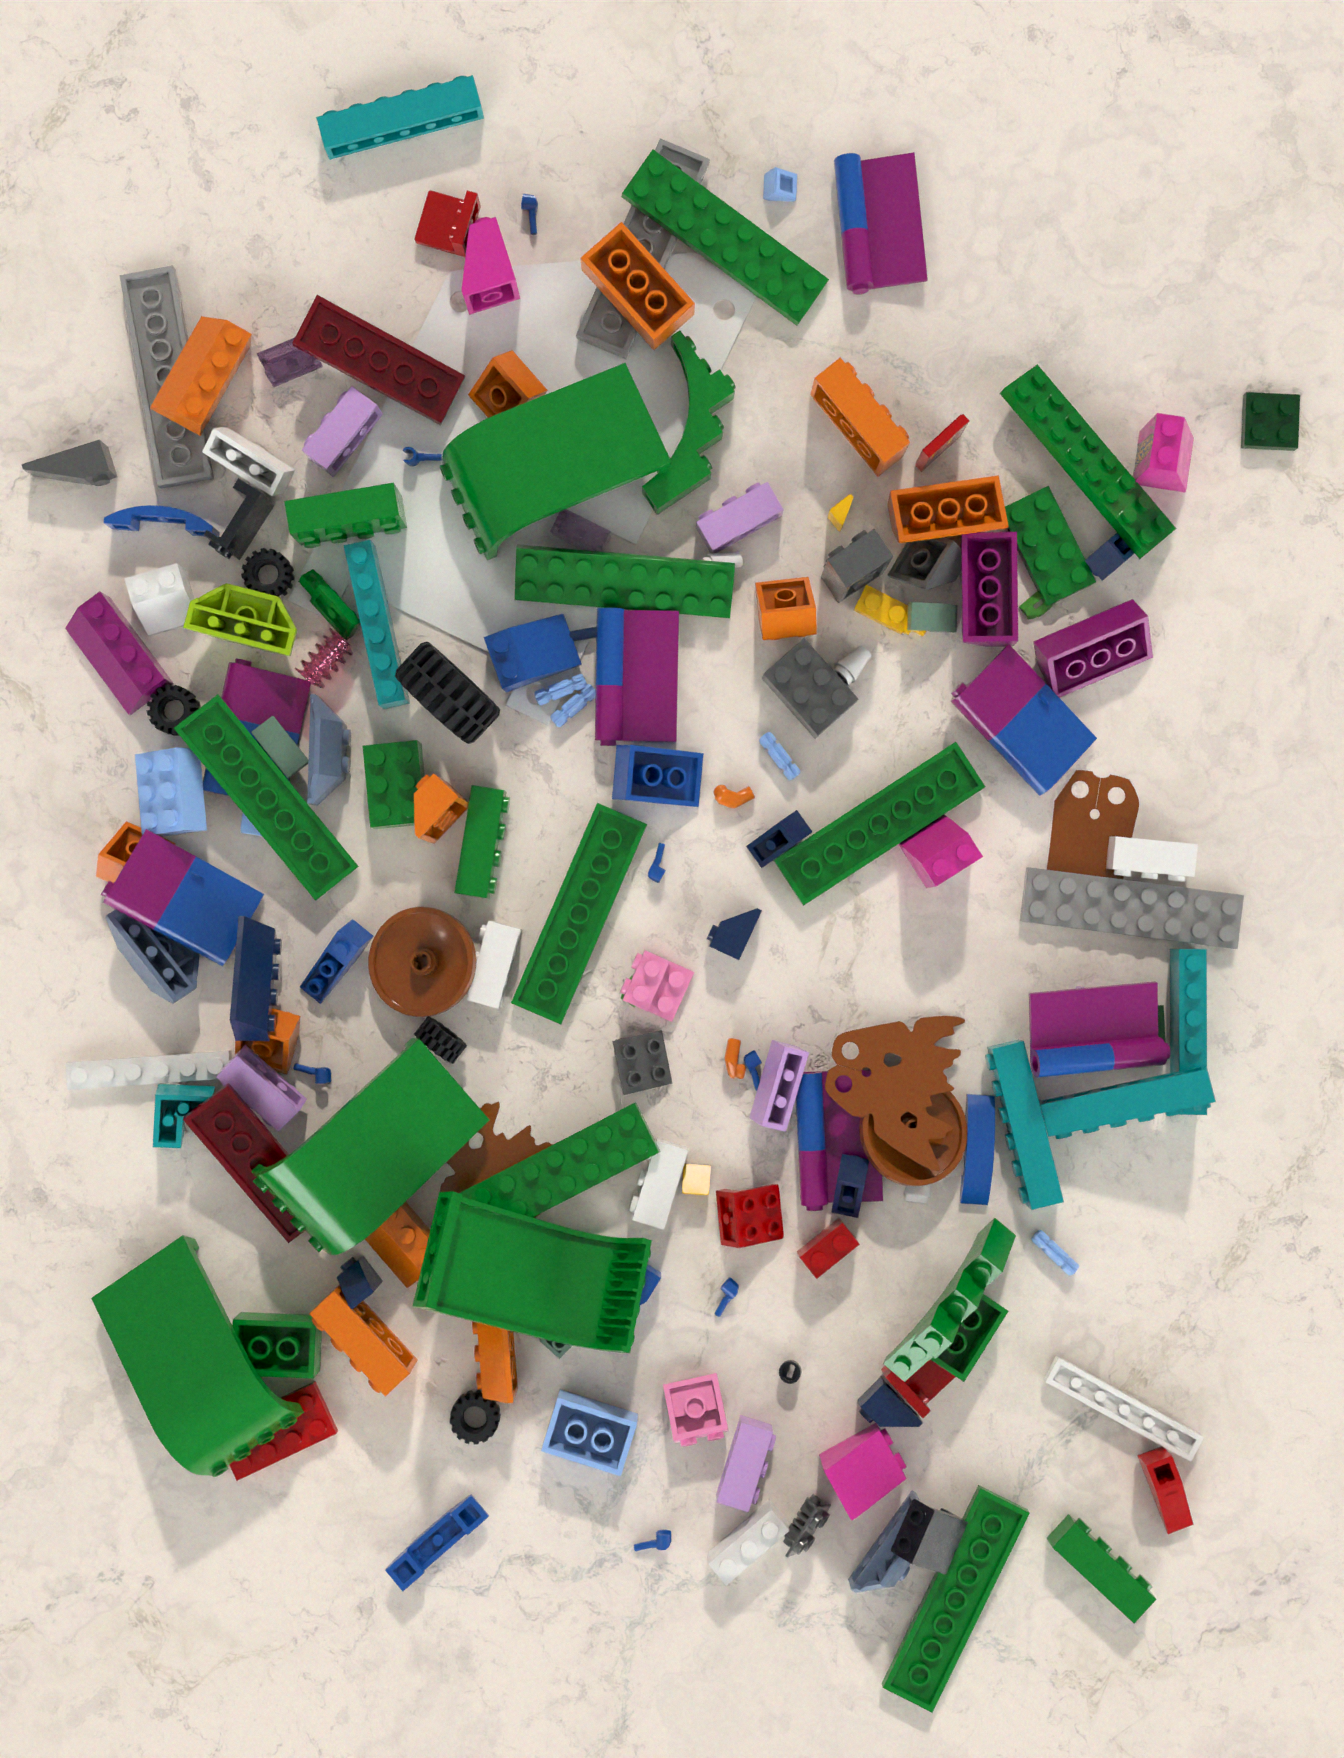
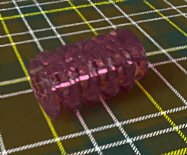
[294,628,353,688]

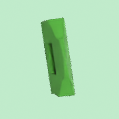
[1019,591,1053,620]

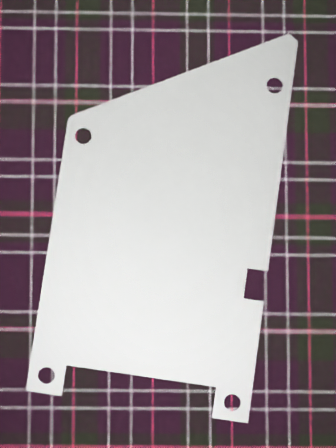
[288,252,757,726]

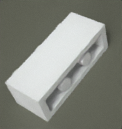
[202,426,295,496]
[1106,836,1198,882]
[466,921,522,1009]
[629,1138,688,1230]
[708,1499,790,1586]

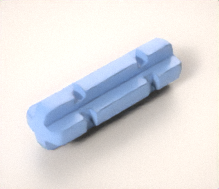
[534,674,587,705]
[550,684,596,727]
[759,732,800,780]
[1031,1230,1079,1276]

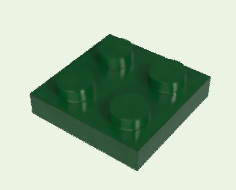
[1241,392,1300,451]

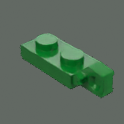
[298,569,360,640]

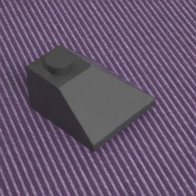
[887,537,962,590]

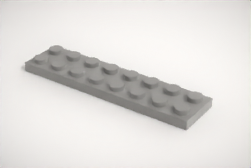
[576,138,710,359]
[119,265,214,489]
[1020,867,1244,949]

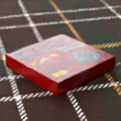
[915,414,970,472]

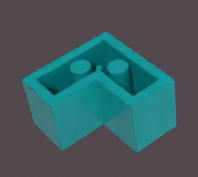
[152,1084,215,1148]

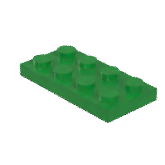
[1005,485,1096,607]

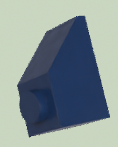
[1085,533,1134,581]
[746,810,812,868]
[707,908,762,960]
[831,1154,869,1218]
[336,1256,383,1309]
[858,1377,923,1427]

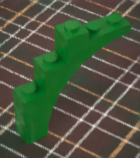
[642,330,736,515]
[883,1218,1016,1382]

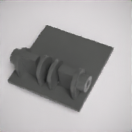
[612,1030,673,1095]
[783,1494,831,1558]

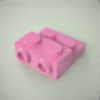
[620,950,694,1022]
[663,1373,729,1447]

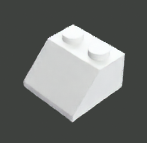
[124,563,194,636]

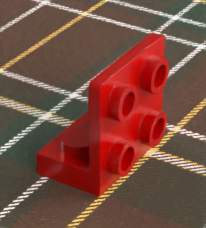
[414,190,481,257]
[716,1184,784,1248]
[881,1360,955,1418]

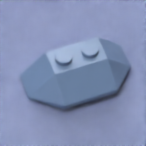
[307,694,351,806]
[105,910,200,1004]
[848,1491,919,1593]

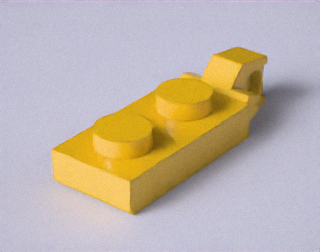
[854,584,927,636]

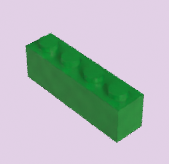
[454,785,510,899]
[1047,1514,1156,1624]

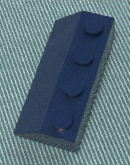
[229,916,282,1041]

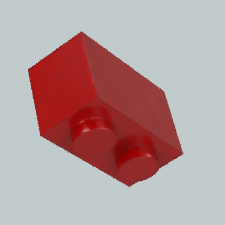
[797,1218,860,1279]

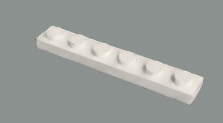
[65,1050,232,1090]
[1043,1355,1204,1462]

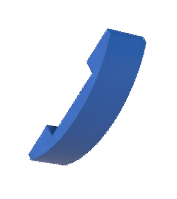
[104,505,220,537]
[960,1094,995,1205]
[385,1494,489,1592]

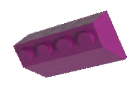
[961,532,1018,647]
[65,591,174,715]
[1033,599,1153,698]

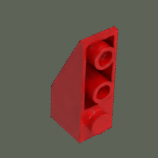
[1137,1446,1194,1534]

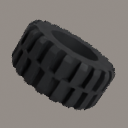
[395,642,500,744]

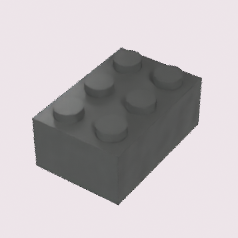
[821,529,893,603]
[762,638,859,739]

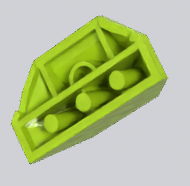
[183,583,297,656]

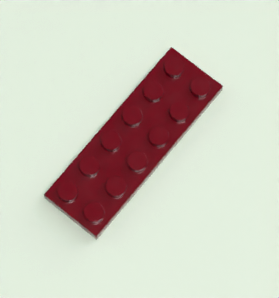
[292,295,465,425]
[183,1083,305,1243]

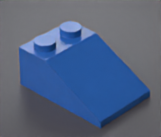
[484,614,582,693]
[612,745,704,807]

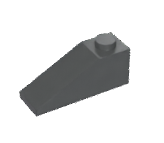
[21,439,117,486]

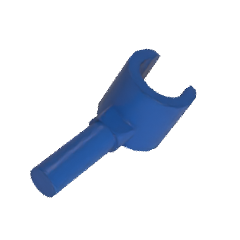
[521,194,538,235]
[403,447,442,467]
[648,843,666,883]
[744,1050,762,1091]
[293,1063,331,1084]
[714,1278,739,1317]
[634,1530,671,1551]

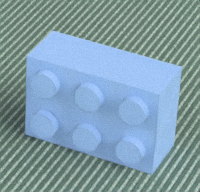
[135,747,207,836]
[541,1389,638,1476]

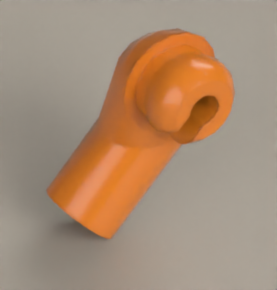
[713,785,755,808]
[724,1038,746,1079]

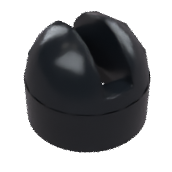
[779,1360,802,1384]

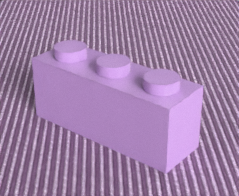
[302,386,383,477]
[696,482,784,553]
[749,1040,809,1132]
[216,1045,307,1132]
[716,1415,776,1512]

